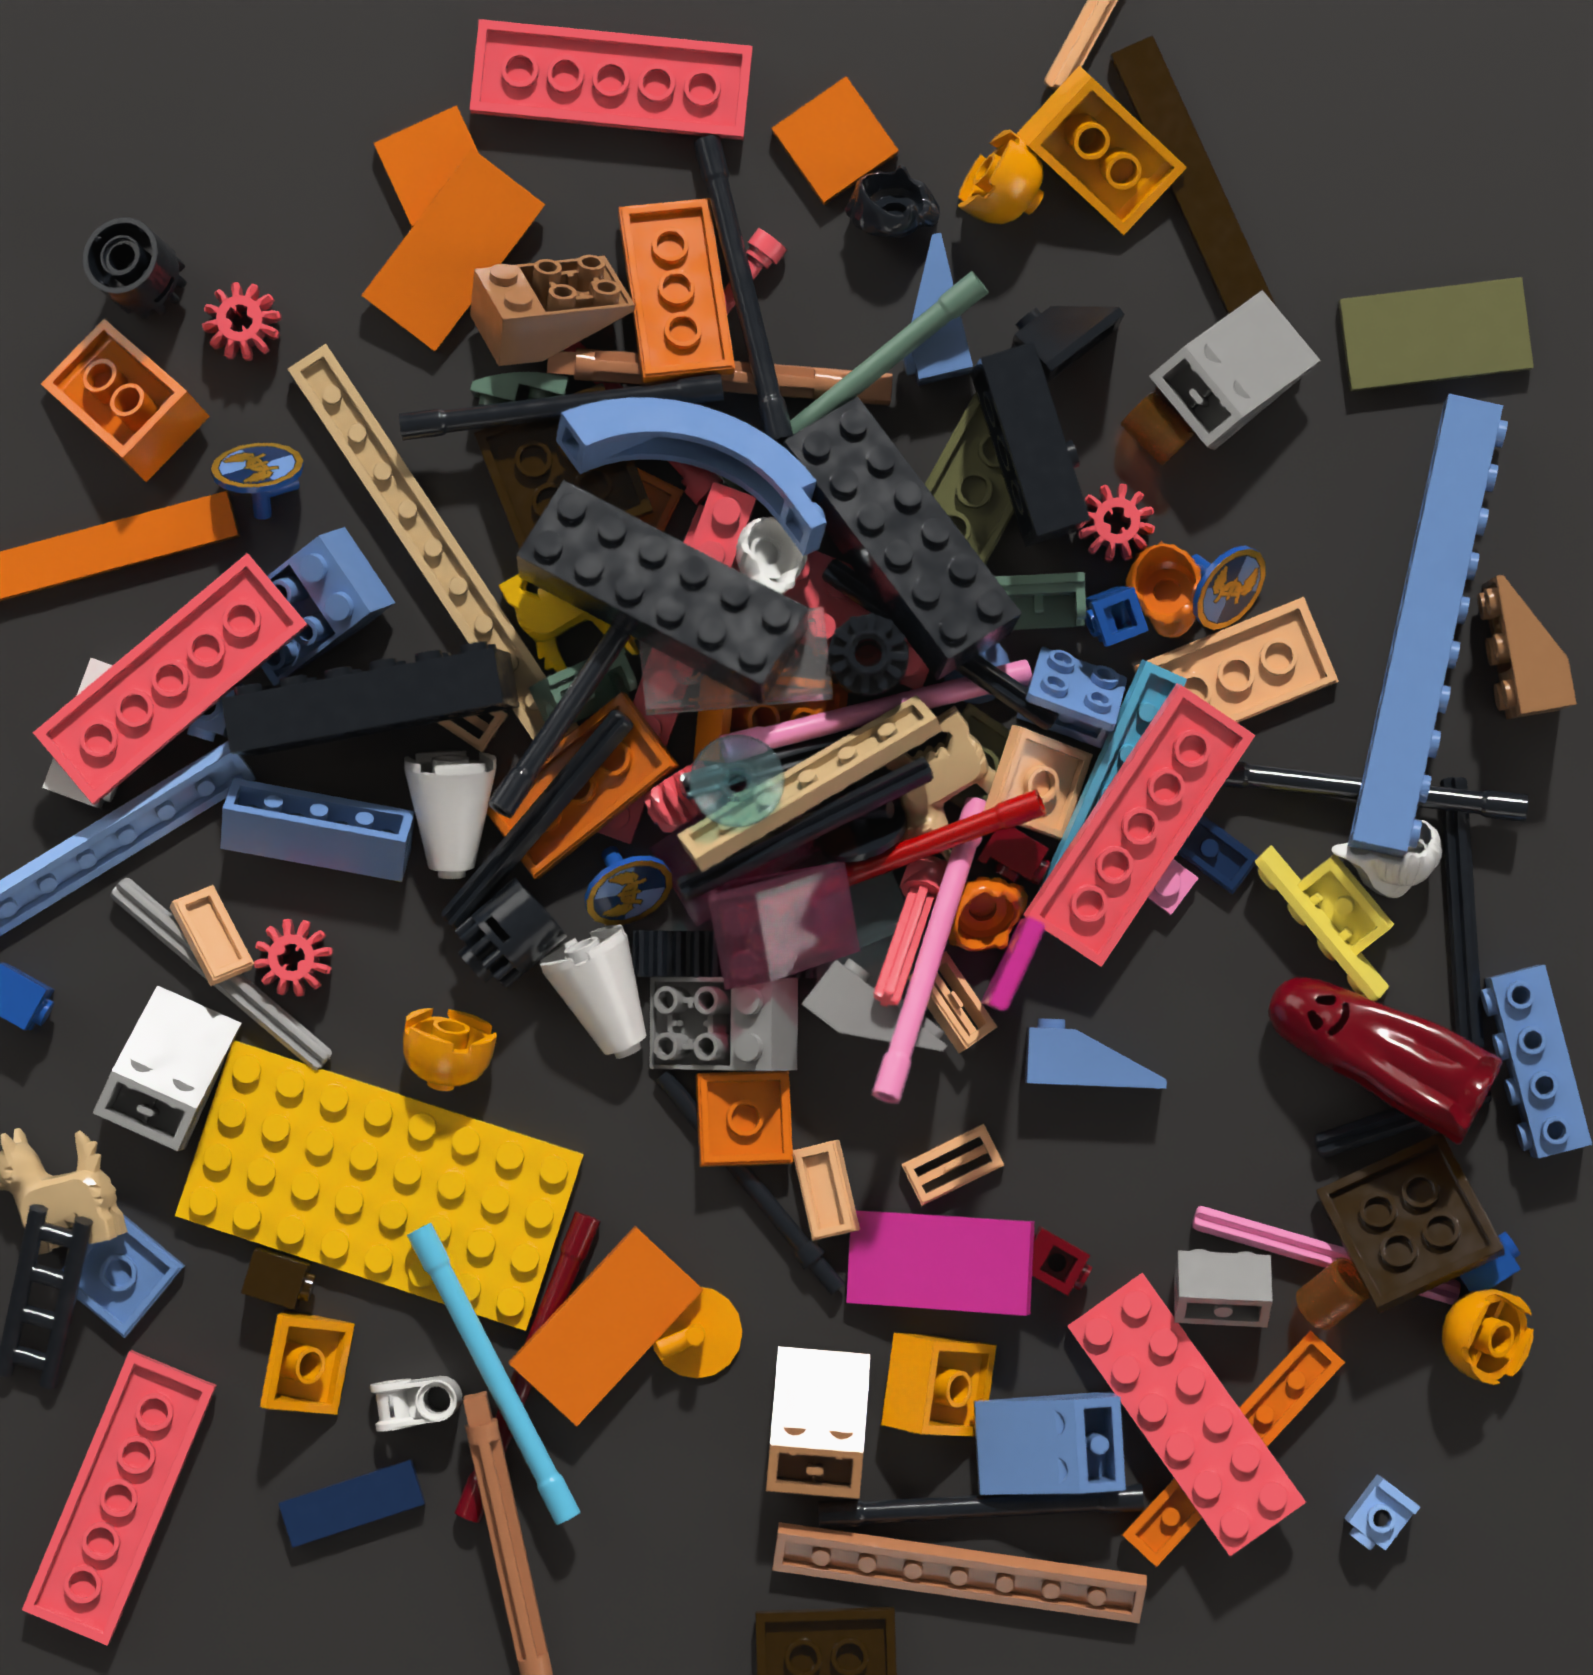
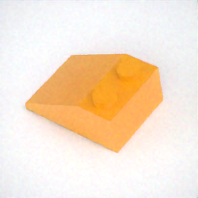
[1017,66,1187,235]

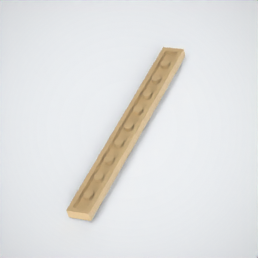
[288,344,579,740]

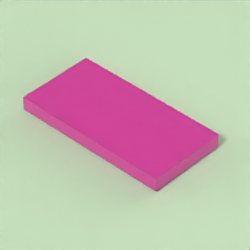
[981,917,1045,1010]
[846,1210,1035,1316]

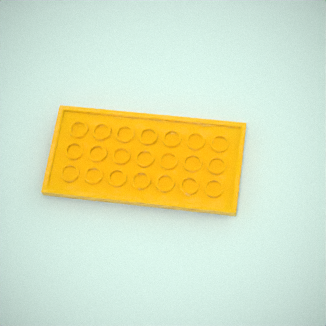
[175,1040,584,1331]

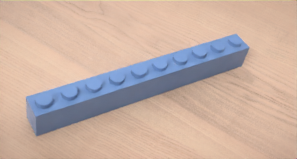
[1347,394,1508,858]

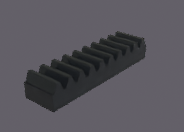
[633,930,817,978]

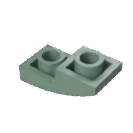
[470,372,571,405]

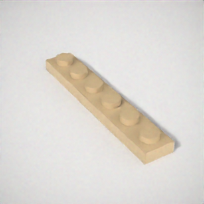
[677,695,942,872]

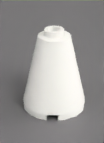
[404,751,497,879]
[540,925,646,1059]

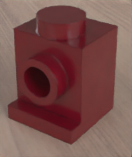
[976,827,1051,886]
[1032,1225,1093,1296]

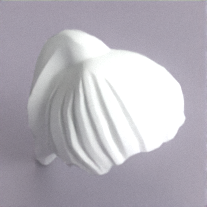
[736,517,808,595]
[1331,818,1443,898]

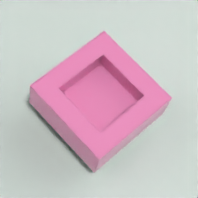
[1147,859,1198,915]

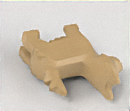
[885,706,996,862]
[0,1128,128,1255]

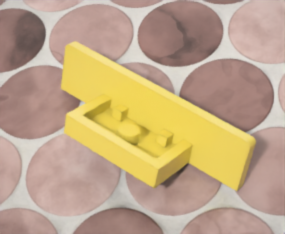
[1255,845,1394,1002]

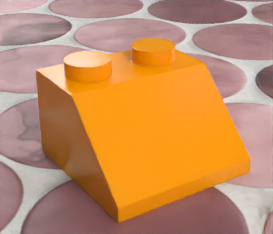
[881,1333,997,1436]

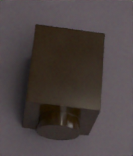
[241,1246,316,1310]

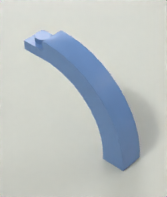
[556,398,827,556]

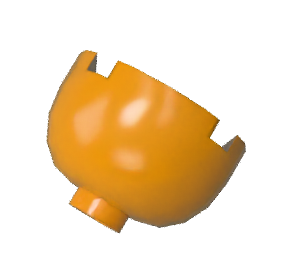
[958,129,1044,224]
[403,1008,497,1091]
[1442,1289,1534,1385]

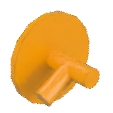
[653,1287,743,1379]

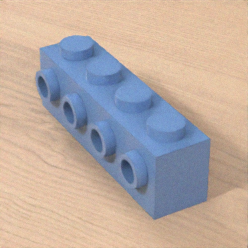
[220,778,415,882]
[1480,965,1592,1159]

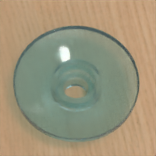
[690,735,784,827]

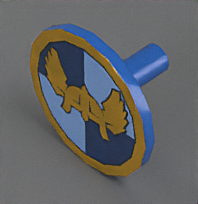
[211,443,304,520]
[1191,545,1266,630]
[584,846,673,925]

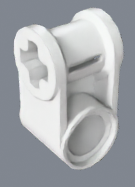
[370,1376,462,1431]

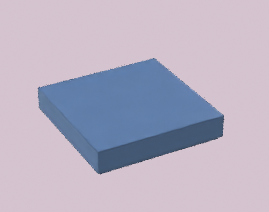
[61,1214,185,1338]

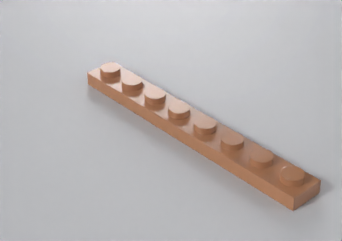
[772,1522,1147,1623]

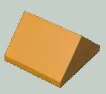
[260,1310,355,1415]

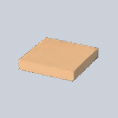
[983,725,1093,841]

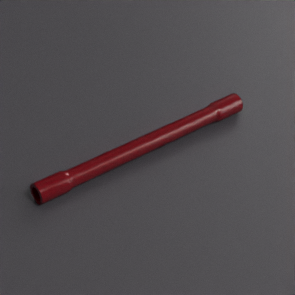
[454,1211,601,1523]

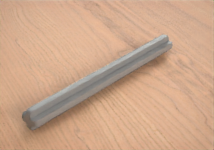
[110,878,332,1070]

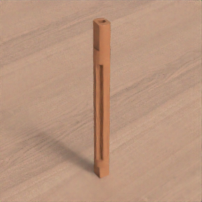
[546,348,893,406]
[463,1391,553,1675]

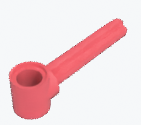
[873,856,948,1007]

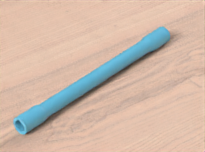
[407,1223,581,1525]

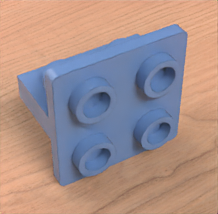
[1016,647,1127,749]

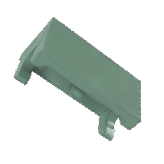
[995,572,1086,630]
[529,648,637,724]

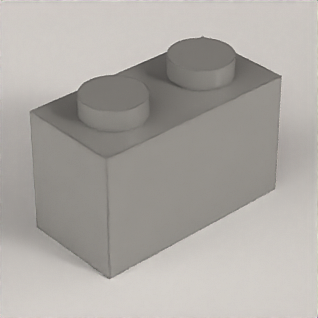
[1174,1249,1272,1328]

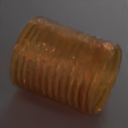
[1120,391,1195,466]
[1296,1257,1370,1331]

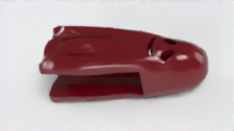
[1268,977,1502,1145]

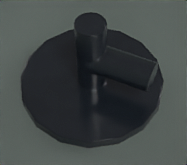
[817,783,907,863]

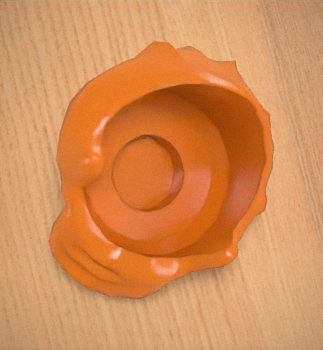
[1126,540,1201,638]
[948,876,1028,952]

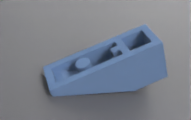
[903,233,973,385]
[1025,1018,1167,1089]

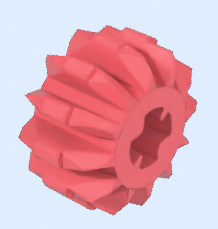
[202,282,282,361]
[1078,484,1155,562]
[643,762,723,833]
[254,919,333,997]

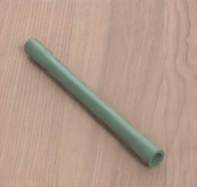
[722,271,989,492]

